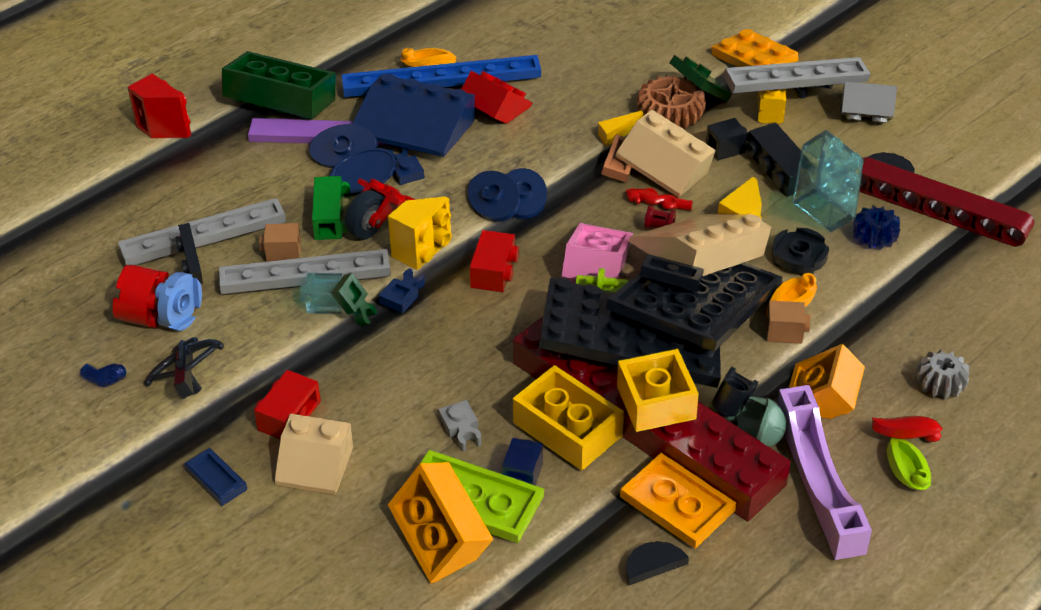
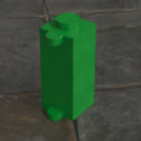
[312,176,350,240]

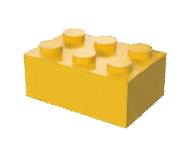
[513,365,624,471]

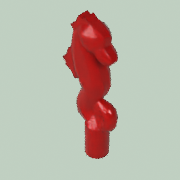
[625,187,693,211]

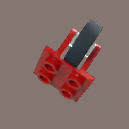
[345,178,416,239]

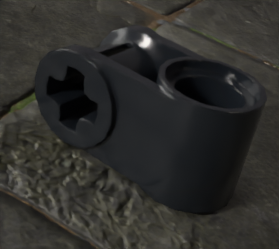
[711,366,759,417]

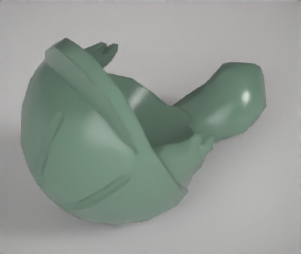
[709,397,786,447]

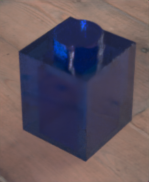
[502,438,543,486]

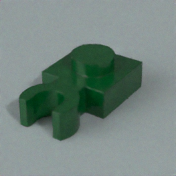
[331,273,377,326]

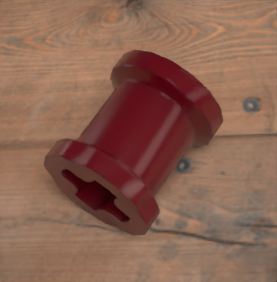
[644,205,676,230]

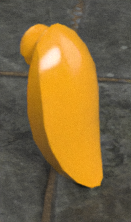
[400,48,456,67]
[766,273,817,316]

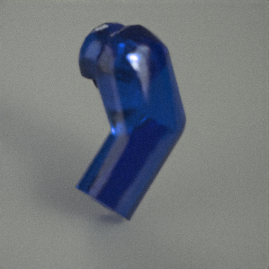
[80,363,127,387]

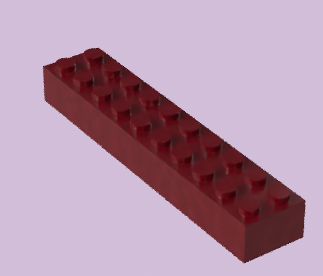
[513,316,791,522]

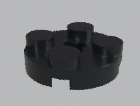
[772,228,829,276]

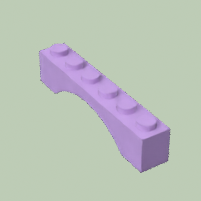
[777,385,872,560]

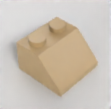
[275,414,353,495]

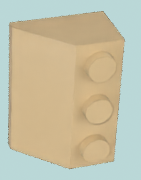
[615,110,716,198]

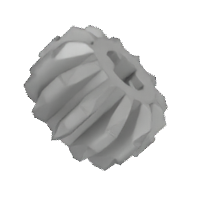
[917,349,970,400]

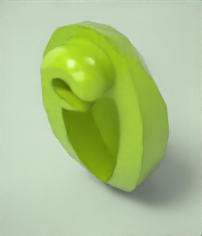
[886,437,931,491]

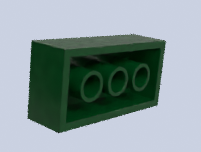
[222,51,336,119]

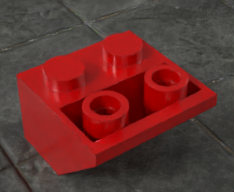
[461,70,533,124]
[127,73,192,138]

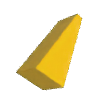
[598,110,644,147]

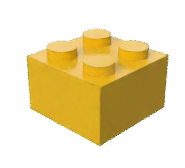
[617,349,699,432]

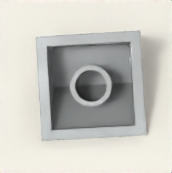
[840,81,897,123]

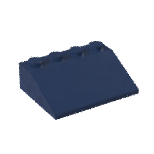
[353,74,475,157]

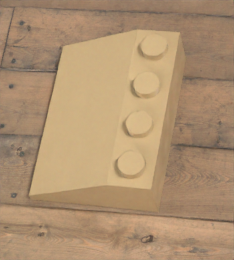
[629,214,771,276]

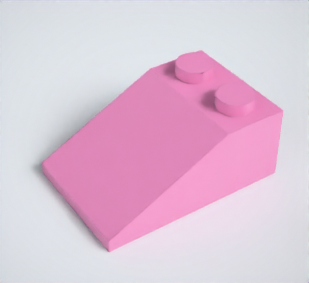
[561,223,633,283]

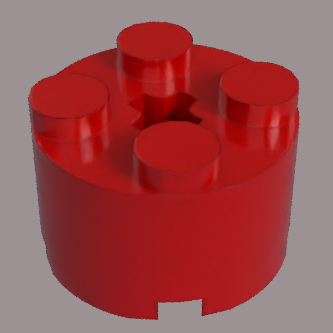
[113,264,169,328]

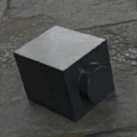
[706,118,748,161]

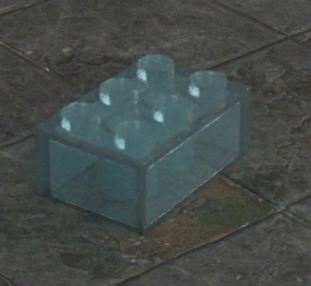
[792,130,864,232]

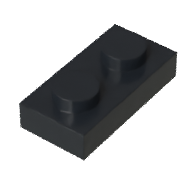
[175,223,203,284]
[640,254,704,291]

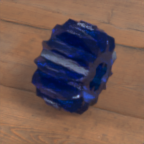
[853,205,901,250]

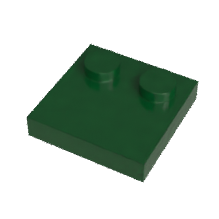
[669,55,733,102]

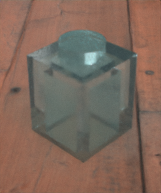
[300,273,342,314]

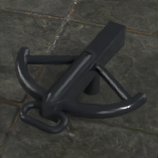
[144,337,224,399]

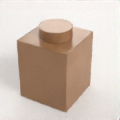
[259,223,301,262]
[767,301,810,344]

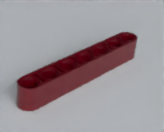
[847,157,1035,247]

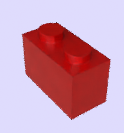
[470,230,519,292]
[254,370,321,439]

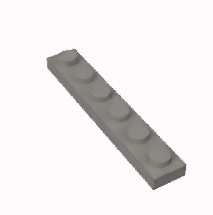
[723,57,871,93]
[118,198,286,265]
[219,249,391,294]

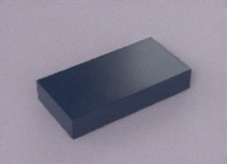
[184,447,247,507]

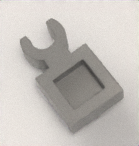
[438,400,481,452]

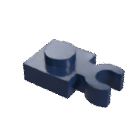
[388,147,425,185]
[378,268,425,313]

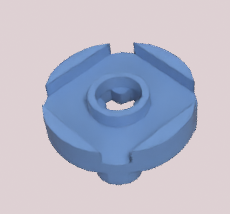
[155,272,202,331]

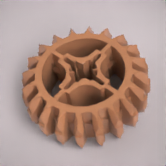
[637,75,706,129]

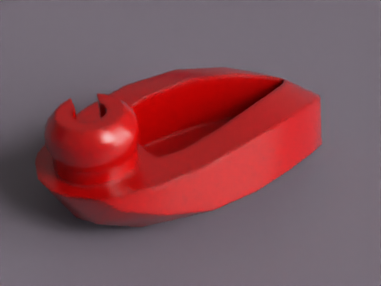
[872,416,943,442]

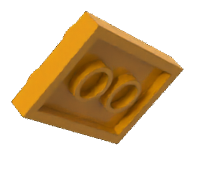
[711,29,798,67]
[620,453,736,549]

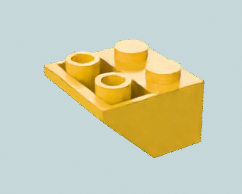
[388,196,452,270]

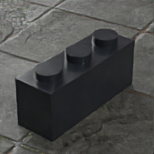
[746,122,817,197]

